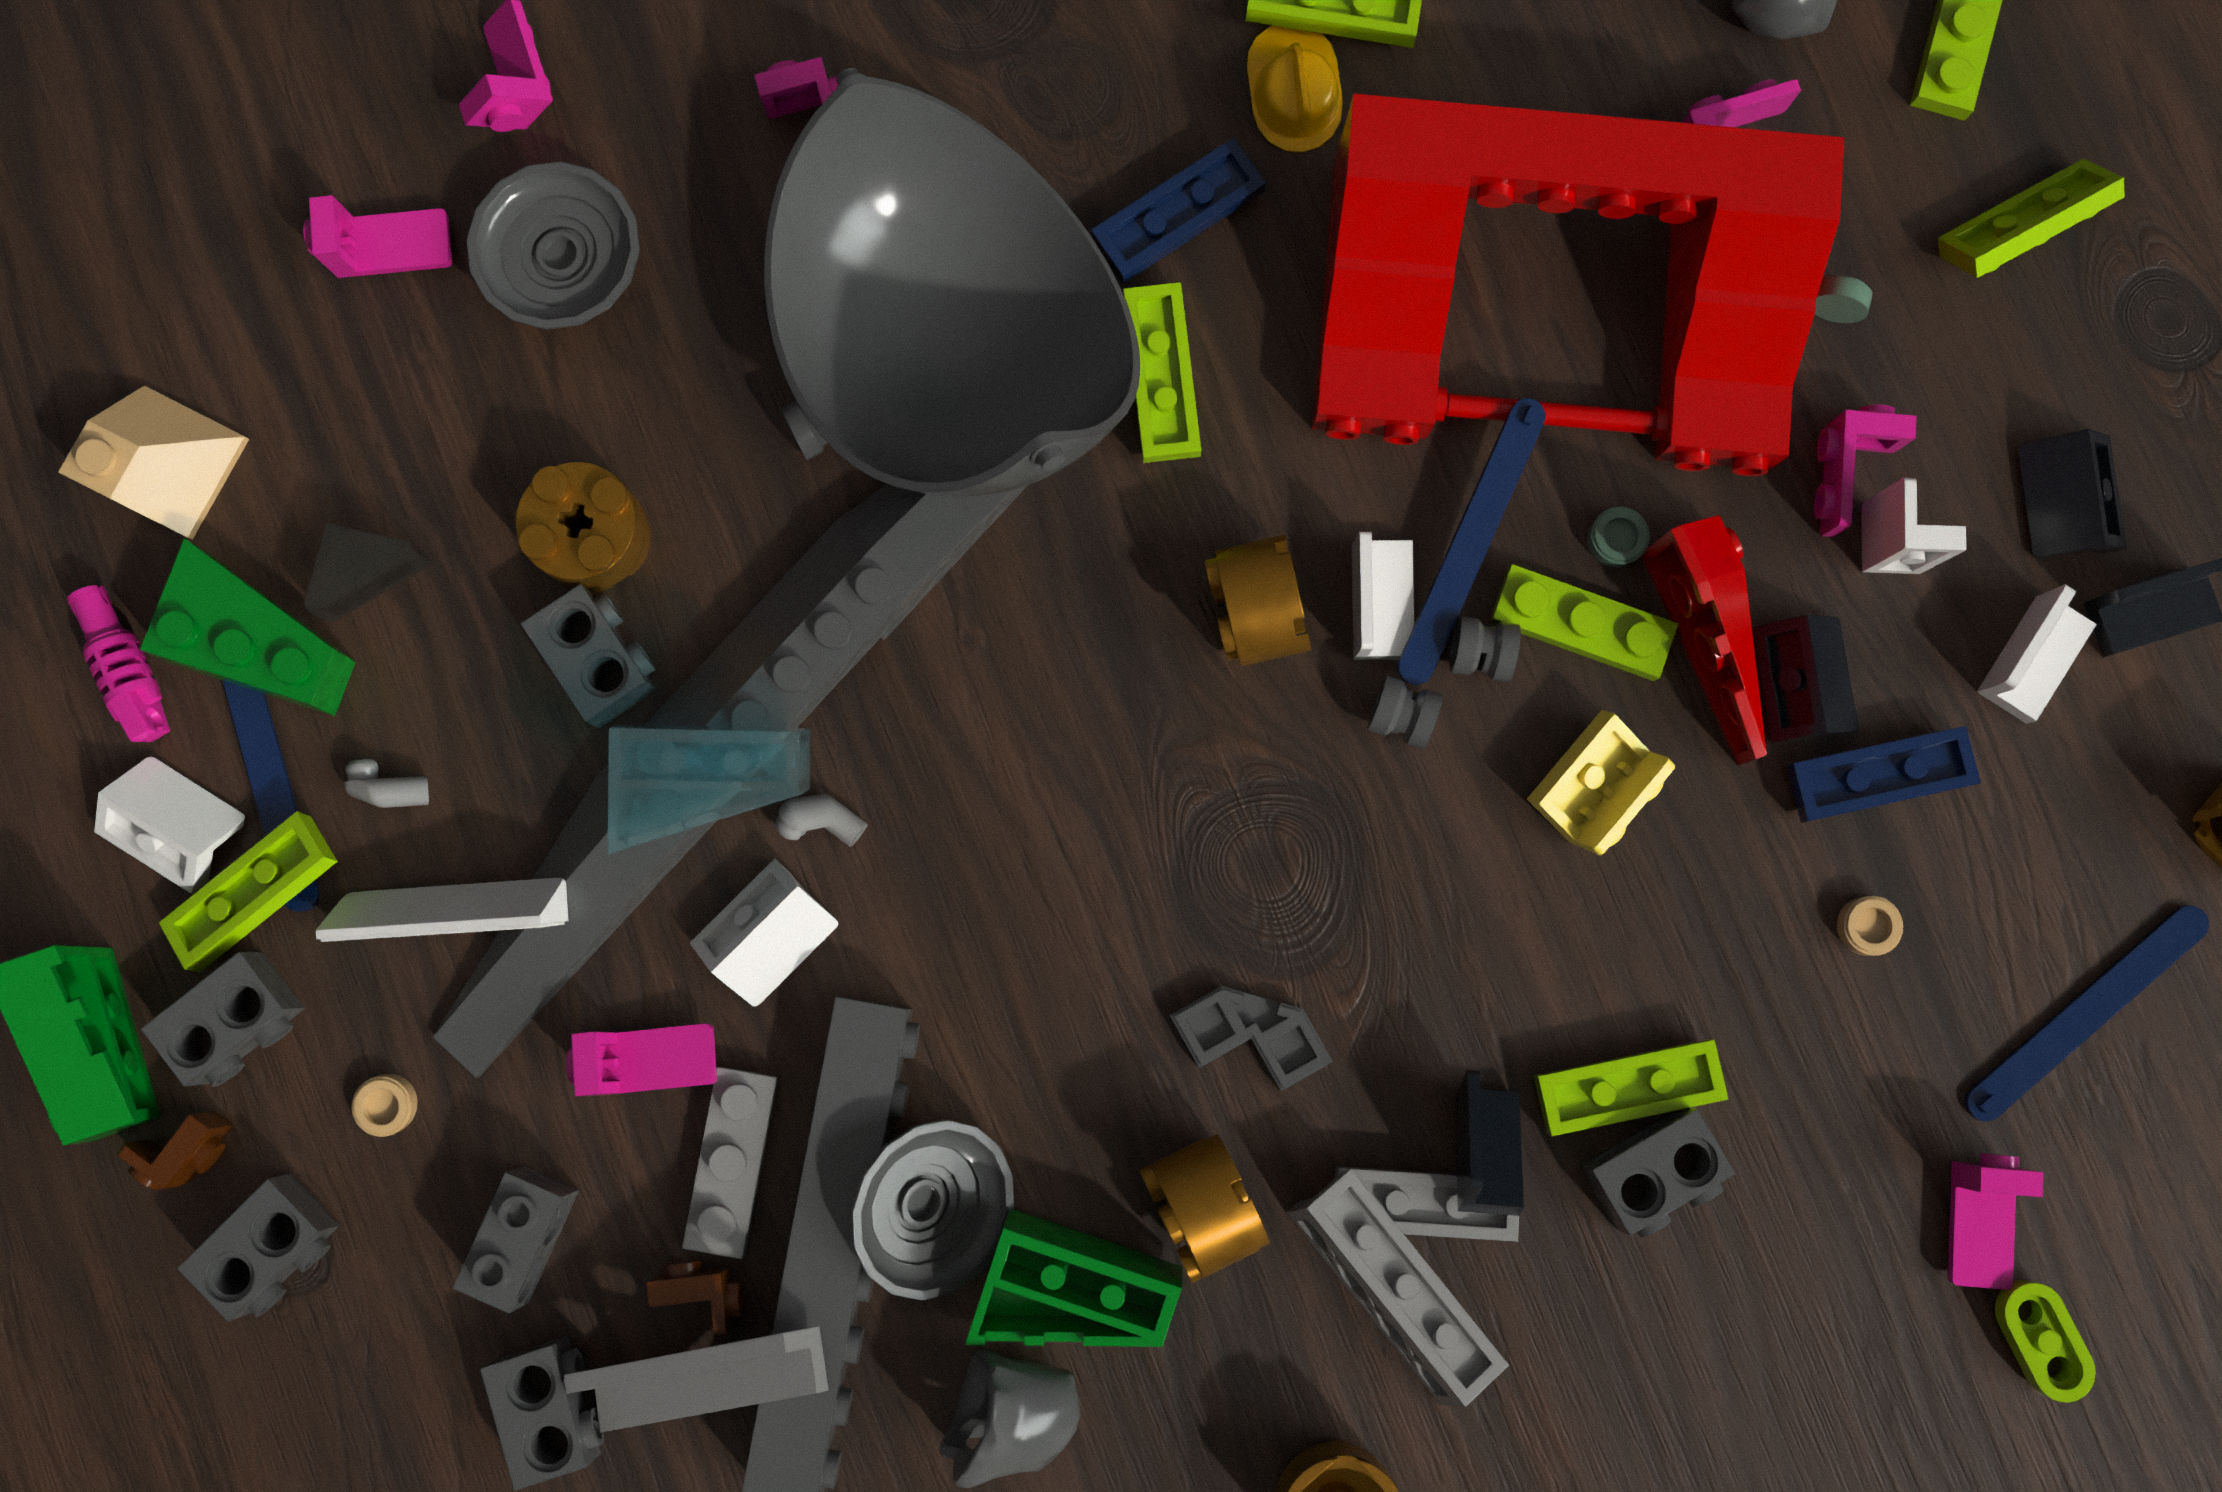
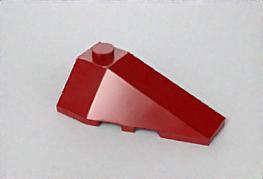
[1641,515,1767,766]

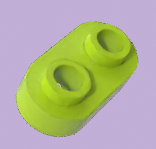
[1995,1280,2096,1403]

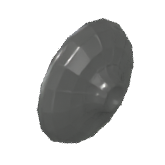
[467,161,640,330]
[851,1120,1014,1300]

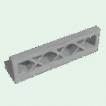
[1286,1169,1509,1407]
[564,1326,829,1433]

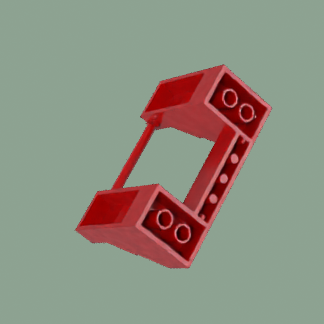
[1312,94,1845,476]

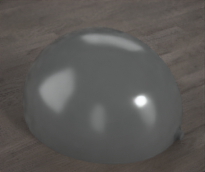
[764,68,1140,497]

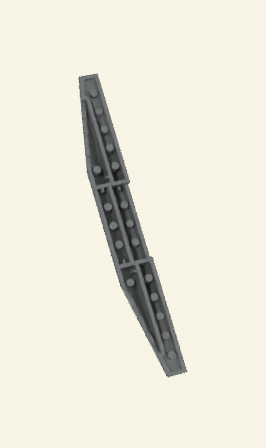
[433,484,1028,1078]

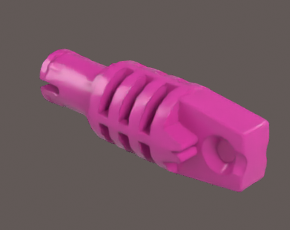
[66,585,170,742]

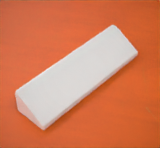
[316,878,569,942]

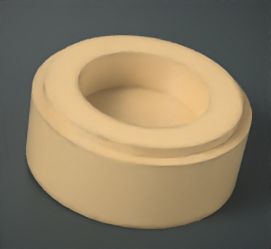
[1837,896,1903,956]
[352,1074,417,1137]

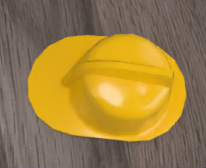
[1247,25,1343,153]

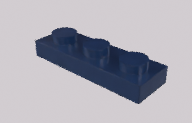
[1091,137,1266,284]
[1786,726,1981,823]

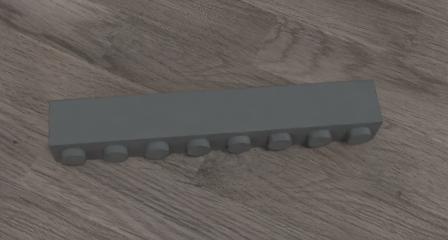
[742,997,920,1492]

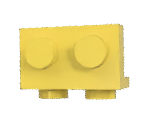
[1527,710,1675,855]

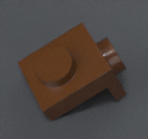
[117,1111,233,1190]
[647,1259,745,1337]

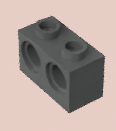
[521,584,658,729]
[141,952,305,1087]
[1579,1108,1736,1237]
[452,1166,579,1313]
[177,1174,340,1322]
[480,1335,604,1491]

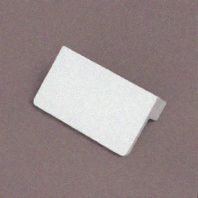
[1861,478,1966,574]
[1352,532,1414,660]
[1977,584,2097,724]
[94,757,245,894]
[690,859,838,1006]

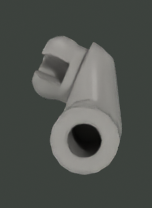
[343,759,429,808]
[775,794,868,847]

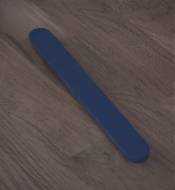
[1397,398,1545,685]
[222,680,320,912]
[1965,906,2209,1121]

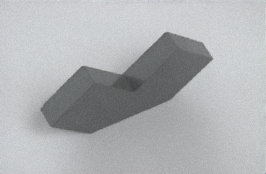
[1169,986,1333,1091]

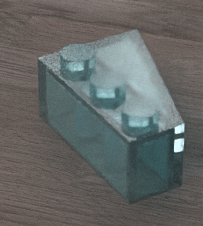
[608,725,810,854]

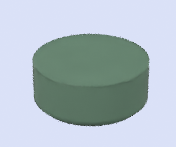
[1815,275,1873,323]
[1587,507,1650,568]

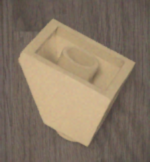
[58,386,249,540]

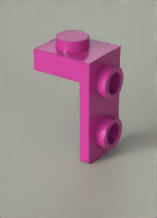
[458,0,553,132]
[754,57,838,119]
[1681,79,1801,127]
[303,195,452,278]
[1814,405,1917,537]
[566,1024,717,1096]
[1948,1153,2043,1290]

